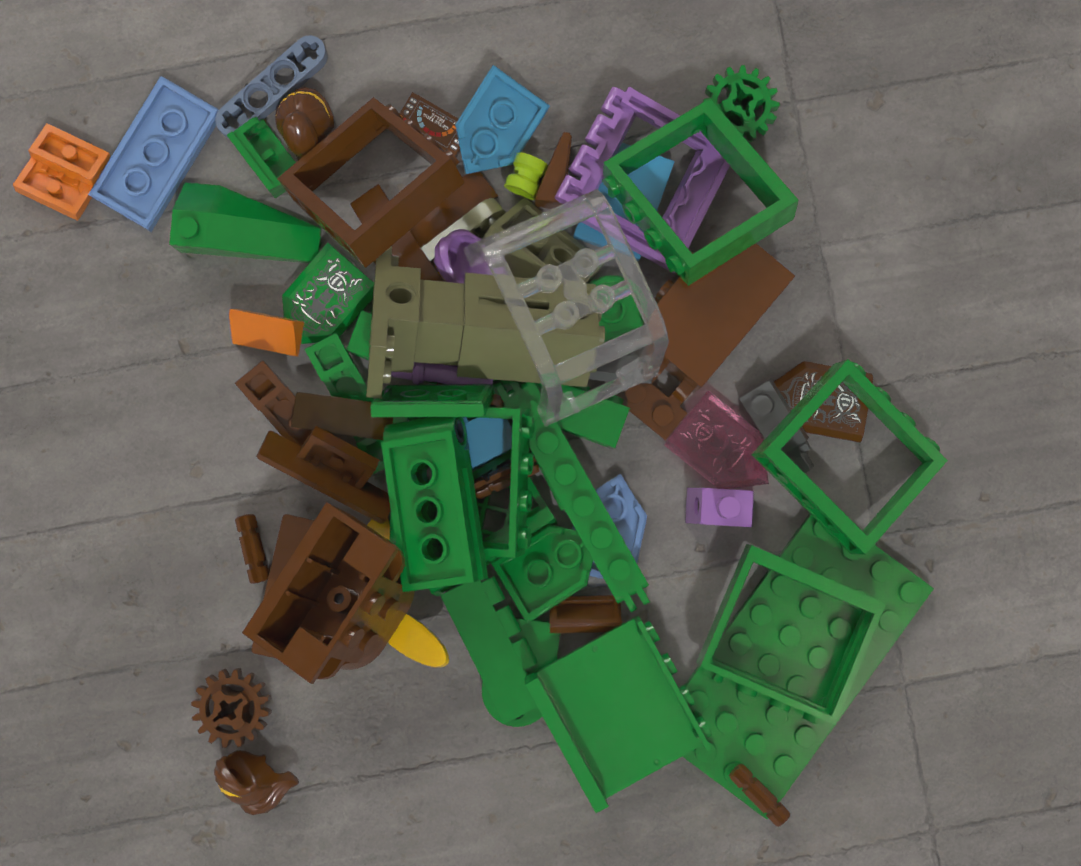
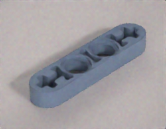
[215,35,328,139]

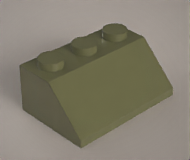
[483,197,605,284]

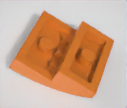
[13,123,110,221]

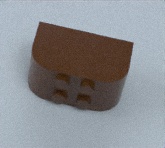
[644,237,795,393]

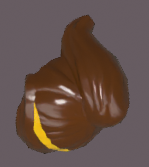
[275,87,334,160]
[214,750,299,815]

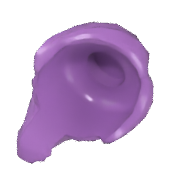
[434,229,508,283]

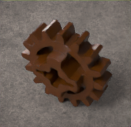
[191,668,272,748]

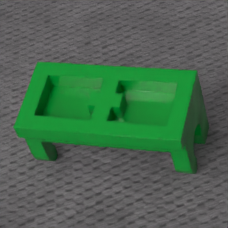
[227,117,296,199]

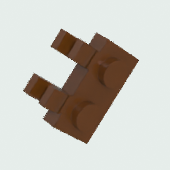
[612,357,694,440]

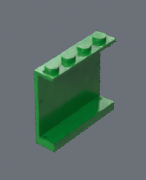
[524,615,712,813]

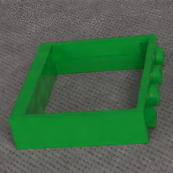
[602,98,799,286]
[751,359,948,555]
[390,406,535,558]
[696,544,887,726]

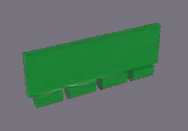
[440,576,538,724]

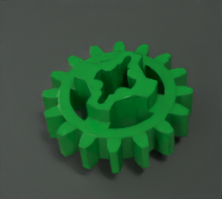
[702,65,780,143]

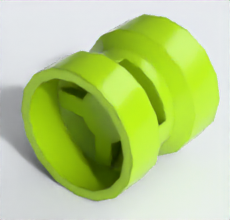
[504,152,548,200]

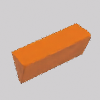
[229,309,304,357]

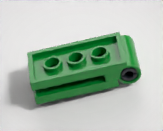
[381,417,488,592]

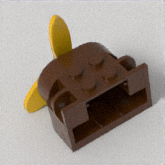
[242,502,449,684]

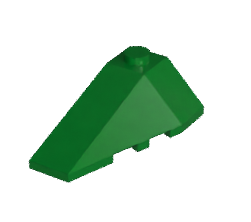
[169,182,322,263]

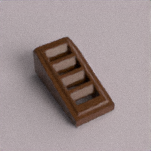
[535,132,572,210]

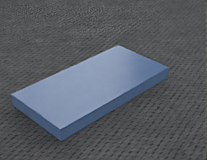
[88,76,219,232]

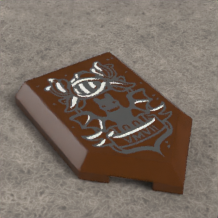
[774,361,873,443]

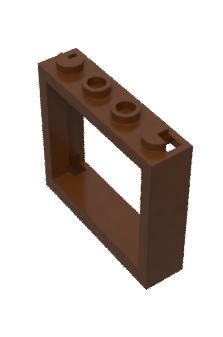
[277,97,465,268]

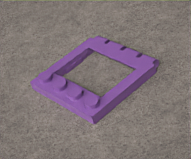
[555,87,730,273]

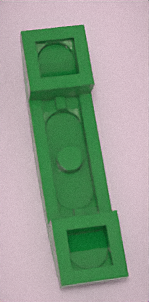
[304,332,385,474]

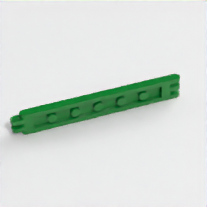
[493,380,650,613]

